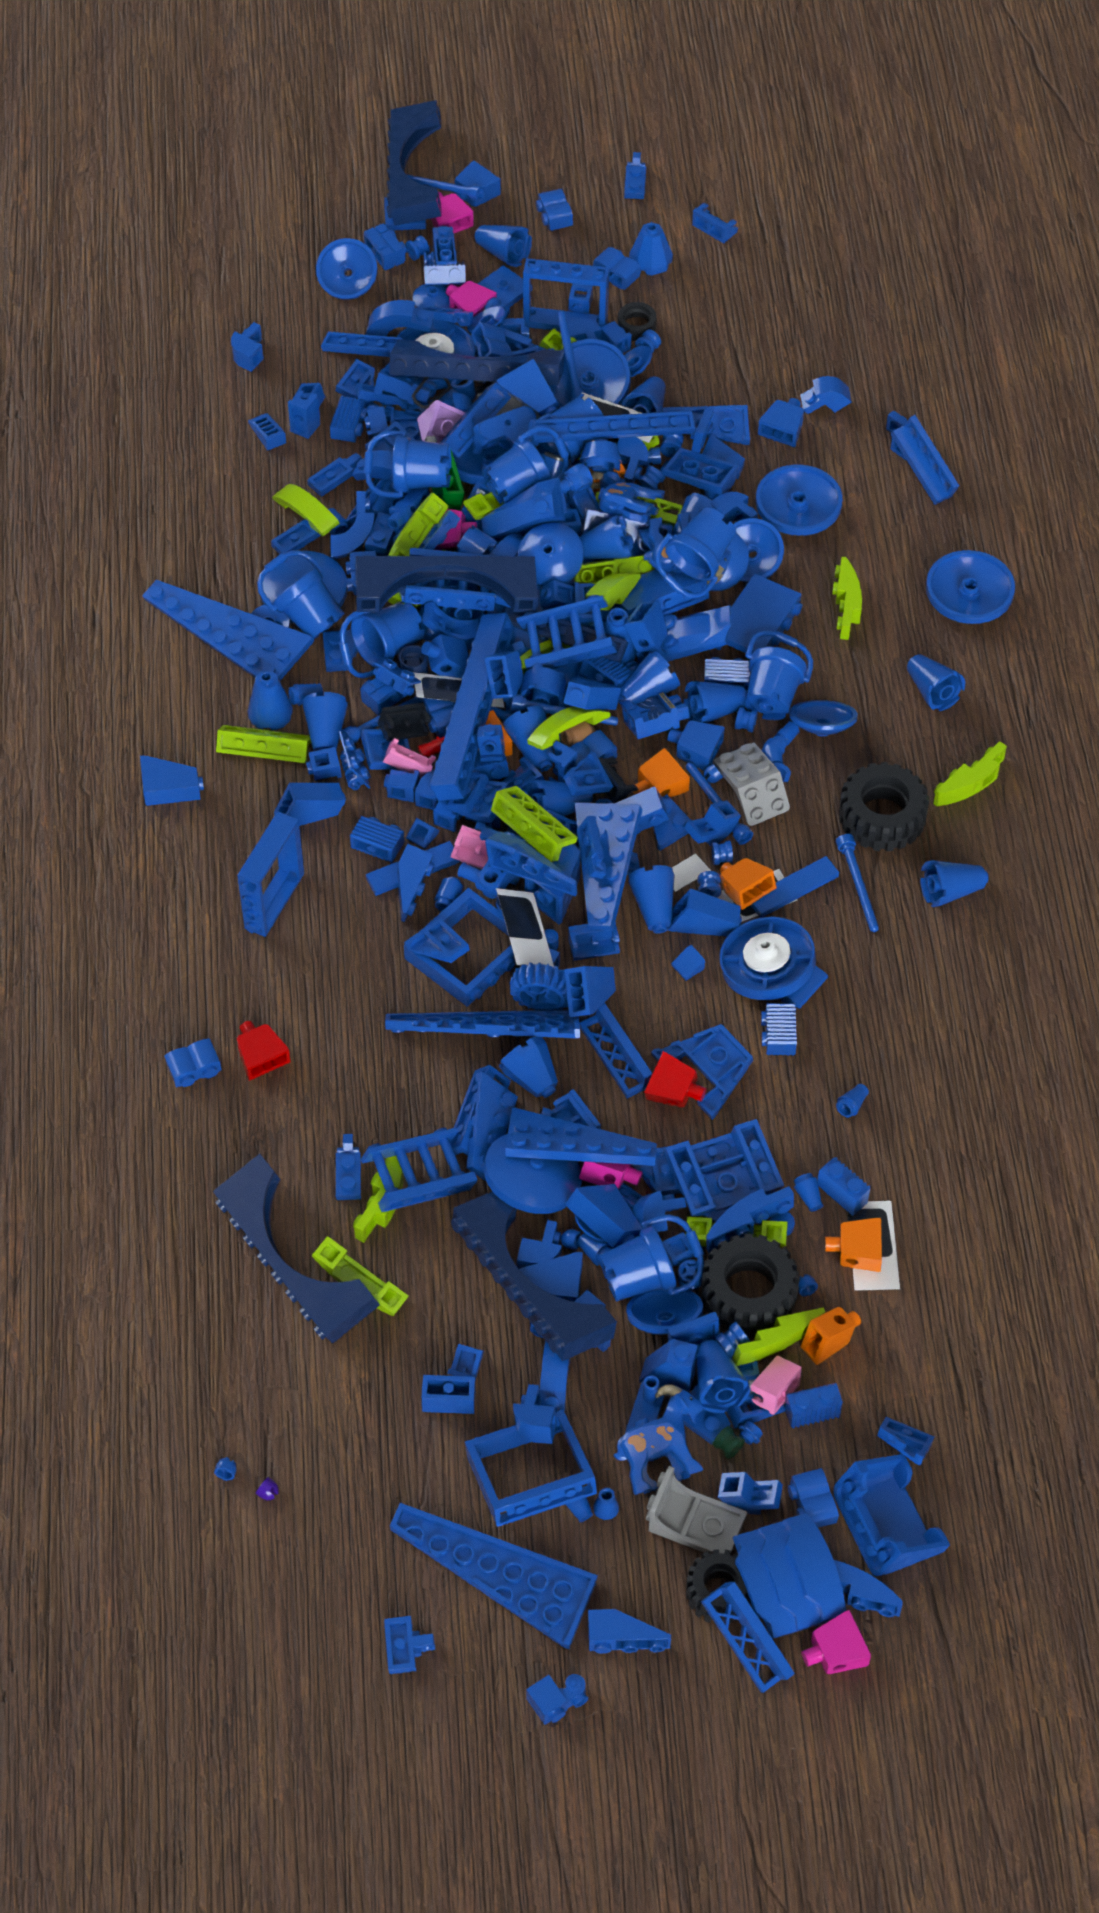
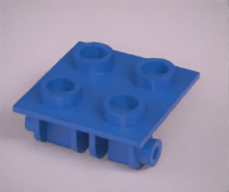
[339,731,371,790]

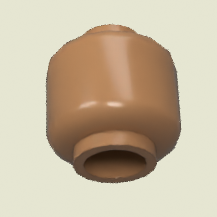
[561,721,595,748]

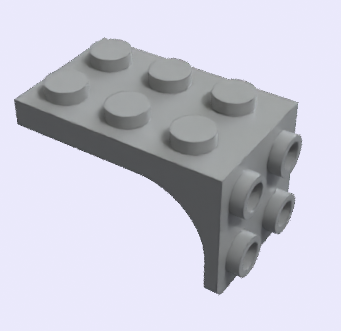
[713,743,790,826]
[646,1466,747,1555]

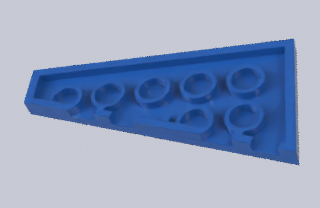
[575,802,643,931]

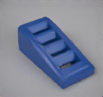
[248,413,286,451]
[727,1392,786,1428]

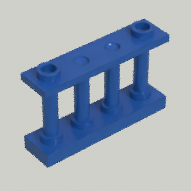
[405,548,495,611]
[516,595,617,670]
[361,1128,478,1212]

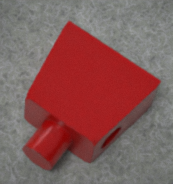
[236,1021,291,1081]
[644,1051,707,1108]

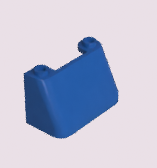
[834,1454,950,1576]

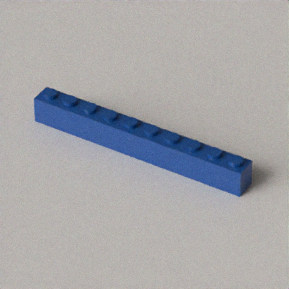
[430,613,514,801]

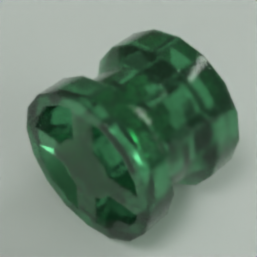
[712,1426,745,1459]

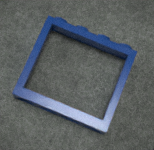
[523,258,609,331]
[237,811,304,937]
[404,888,516,1007]
[465,1410,597,1527]

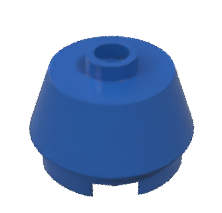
[579,439,622,473]

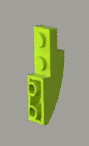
[574,555,654,584]
[832,557,862,640]
[933,741,1007,807]
[353,1156,404,1243]

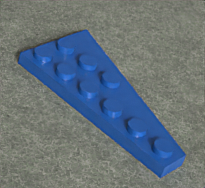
[505,1107,657,1166]

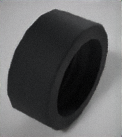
[618,302,656,341]

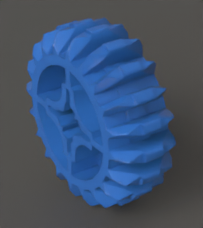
[510,962,568,1010]

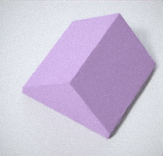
[417,400,465,443]

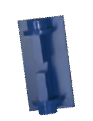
[373,659,421,696]

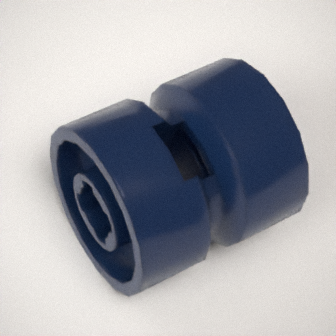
[399,645,428,687]

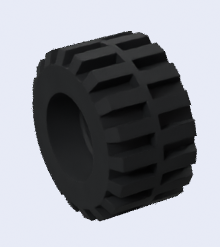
[686,1549,751,1625]

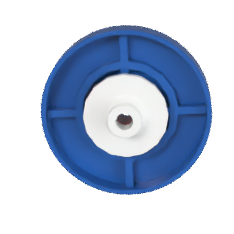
[397,320,475,390]
[720,917,816,1000]

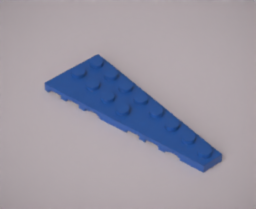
[142,580,314,681]
[385,1010,580,1038]
[390,1503,598,1649]

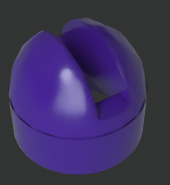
[256,1477,279,1500]

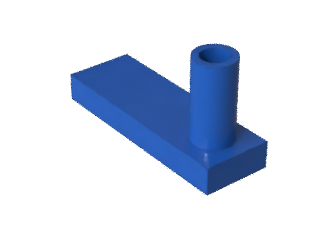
[625,1375,665,1433]

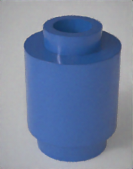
[434,877,464,911]

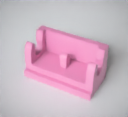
[383,738,436,779]
[451,825,488,869]
[751,1355,802,1415]

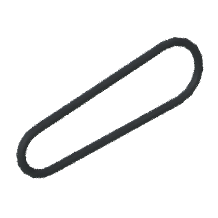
[412,377,451,409]

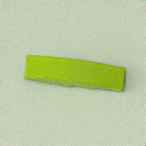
[732,1307,825,1366]

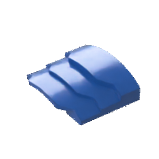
[663,1119,784,1223]
[732,1513,846,1639]

